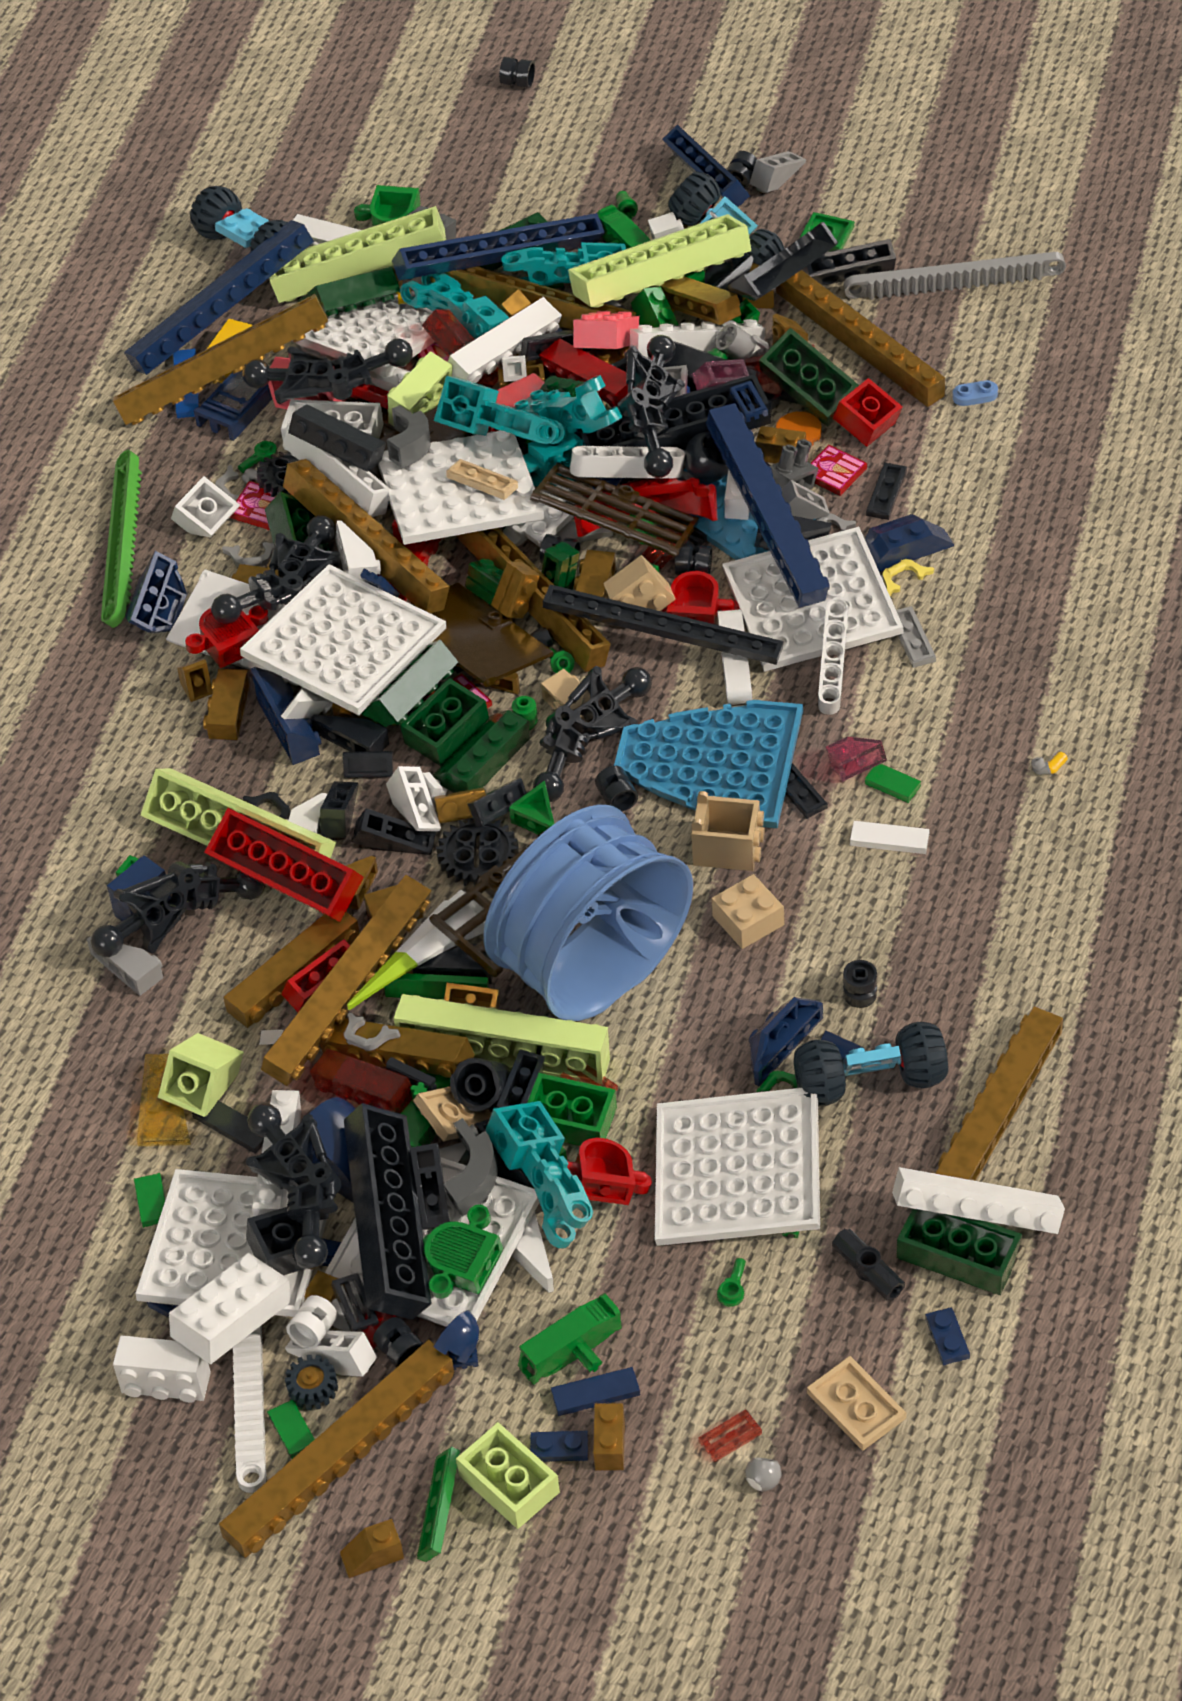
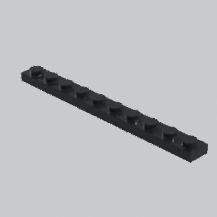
[543,585,784,665]

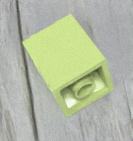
[158,1033,244,1117]

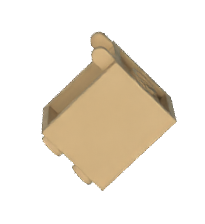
[691,791,765,871]

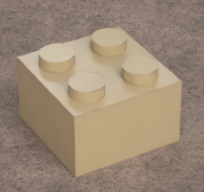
[603,555,675,611]
[712,874,784,949]

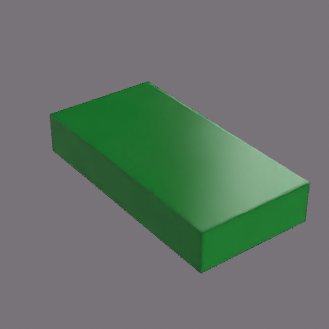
[865,762,921,803]
[134,1173,165,1228]
[267,1400,315,1459]

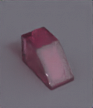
[692,359,749,390]
[825,737,887,782]

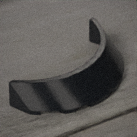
[727,222,838,301]

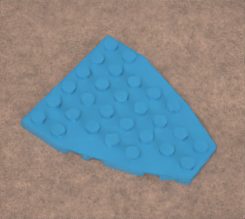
[614,700,803,828]

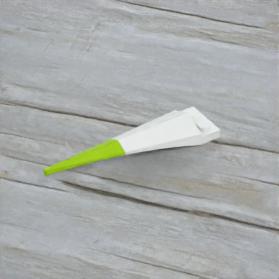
[347,890,485,1010]

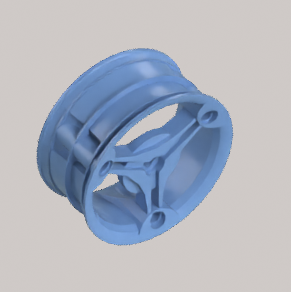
[483,805,693,1021]

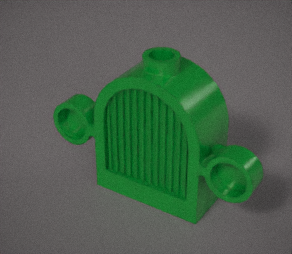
[354,185,421,227]
[423,1204,504,1299]

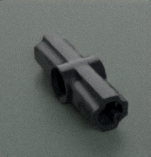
[832,1228,905,1300]

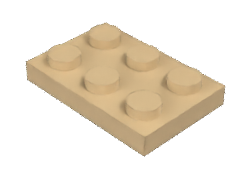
[413,1086,493,1141]
[807,1356,907,1451]

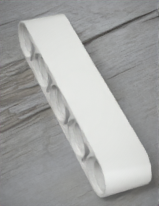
[570,446,685,478]
[818,598,848,715]
[717,609,752,705]

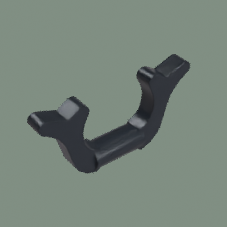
[243,792,291,819]

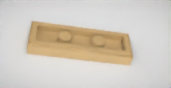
[446,459,518,500]

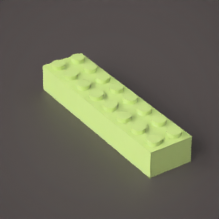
[270,206,446,303]
[568,214,751,307]
[140,768,336,858]
[394,994,610,1085]

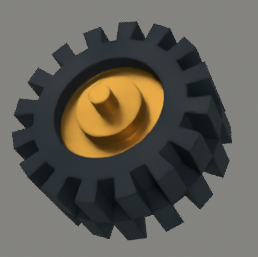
[285,1355,338,1410]

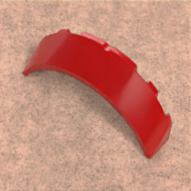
[574,478,718,538]

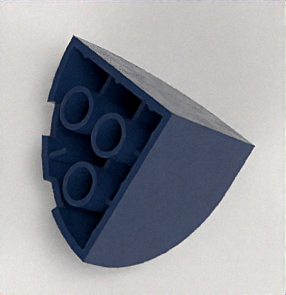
[297,1097,356,1203]

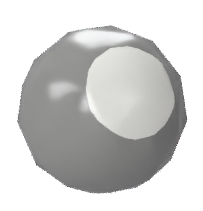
[745,1457,782,1491]

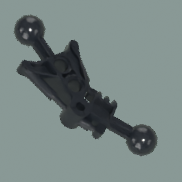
[618,335,685,478]
[243,338,413,404]
[211,515,340,624]
[533,666,652,802]
[91,861,265,957]
[246,1103,342,1270]

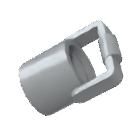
[716,323,769,367]

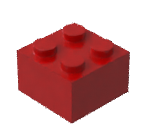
[833,378,903,447]

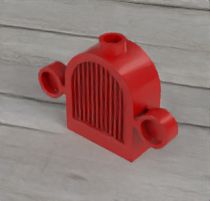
[661,571,739,625]
[185,605,269,668]
[567,1138,652,1205]

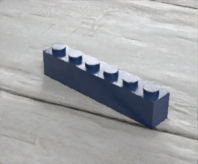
[662,124,750,207]

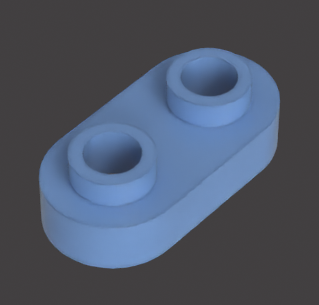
[952,380,998,406]

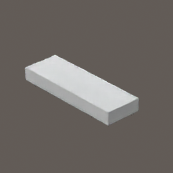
[850,821,929,854]

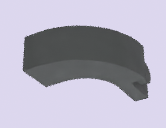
[387,405,431,468]
[443,1118,498,1217]

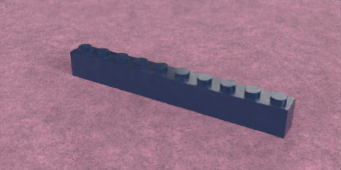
[392,213,605,281]
[124,220,314,375]
[706,403,830,608]

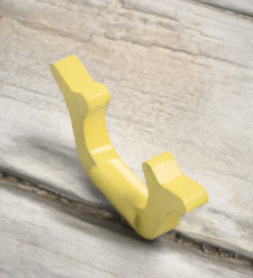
[883,559,934,596]

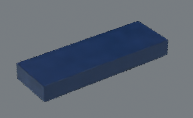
[551,1367,640,1416]

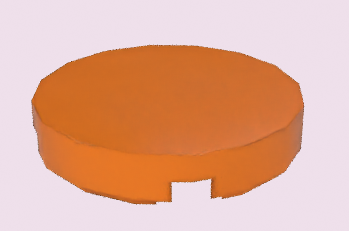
[776,411,822,446]

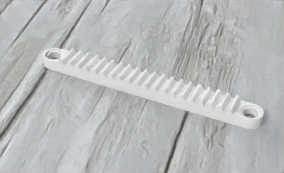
[233,1325,266,1493]

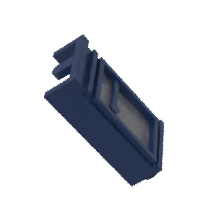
[194,364,273,441]

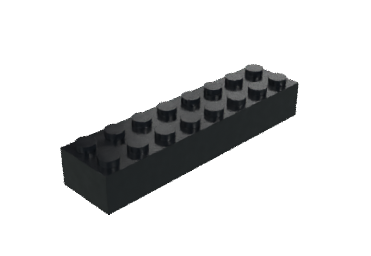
[578,374,771,449]
[344,1103,432,1320]

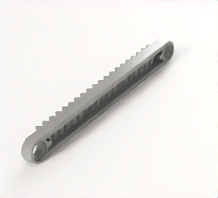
[843,252,1066,300]

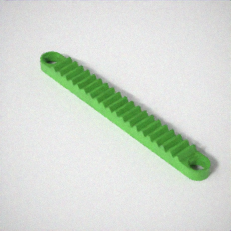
[101,450,142,628]

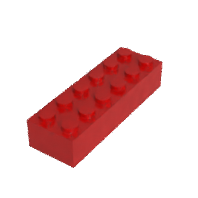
[204,808,364,922]

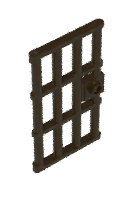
[530,462,700,557]
[429,831,544,977]

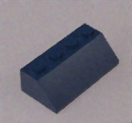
[250,667,322,765]

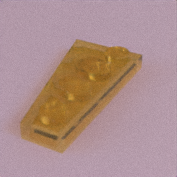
[137,1054,191,1146]

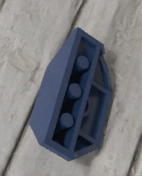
[865,514,954,572]
[125,551,187,633]
[749,997,823,1087]

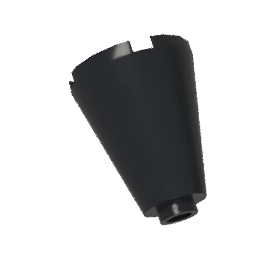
[450,1057,511,1111]

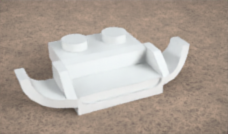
[504,485,574,548]

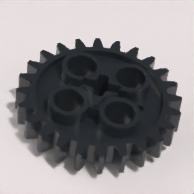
[257,451,299,497]
[436,818,519,886]

